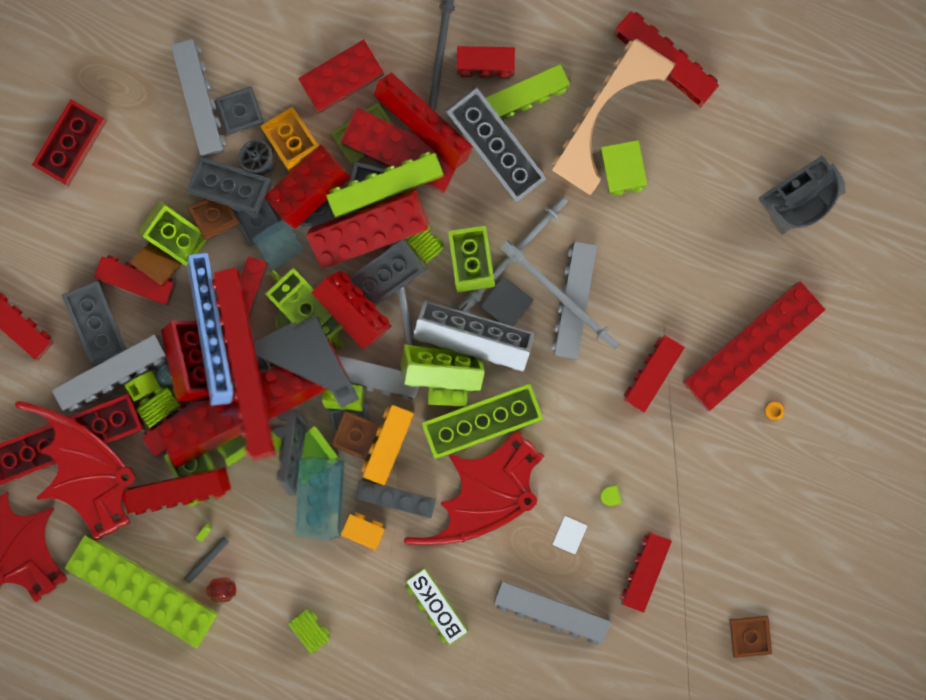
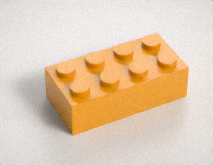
[361,405,414,485]

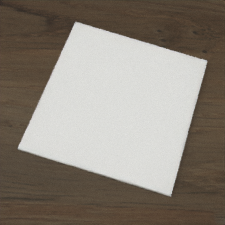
[552,516,587,554]

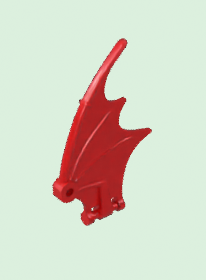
[15,401,136,541]
[404,429,545,545]
[0,492,68,603]

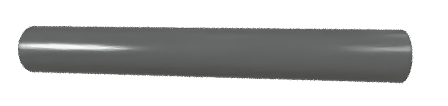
[184,537,229,584]

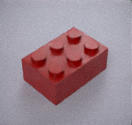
[457,46,515,79]

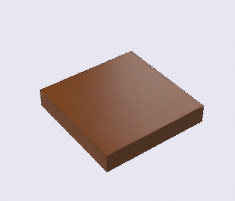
[187,199,239,240]
[131,242,182,286]
[330,410,380,460]
[729,615,772,658]

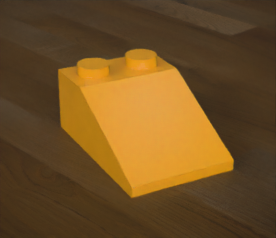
[260,106,319,173]

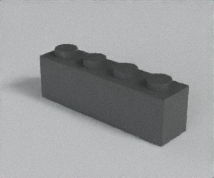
[357,480,436,518]

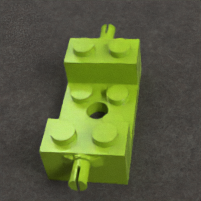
[265,268,345,350]

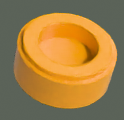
[764,402,784,421]

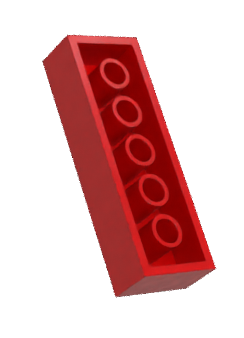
[613,11,719,108]
[341,108,457,194]
[306,189,430,269]

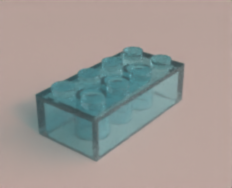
[295,456,344,541]

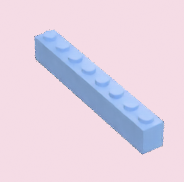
[187,253,233,405]

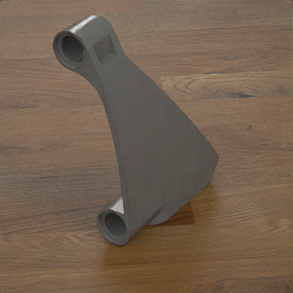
[254,315,359,408]

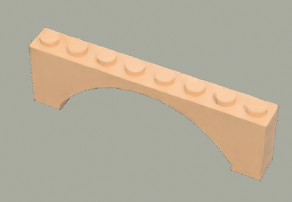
[552,39,675,195]

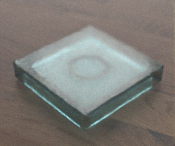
[252,219,305,271]

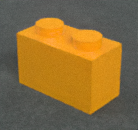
[341,512,385,551]

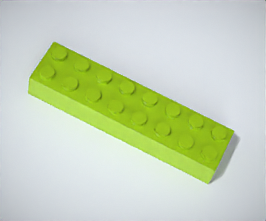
[65,534,219,648]

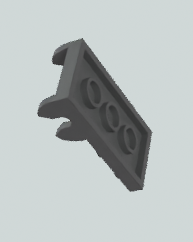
[186,157,272,219]
[350,238,428,306]
[62,280,127,366]
[273,409,307,496]

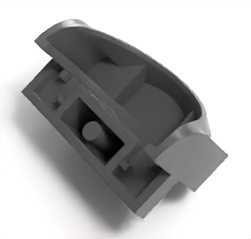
[759,156,845,235]

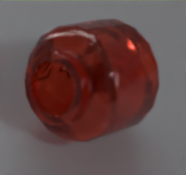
[206,577,236,603]

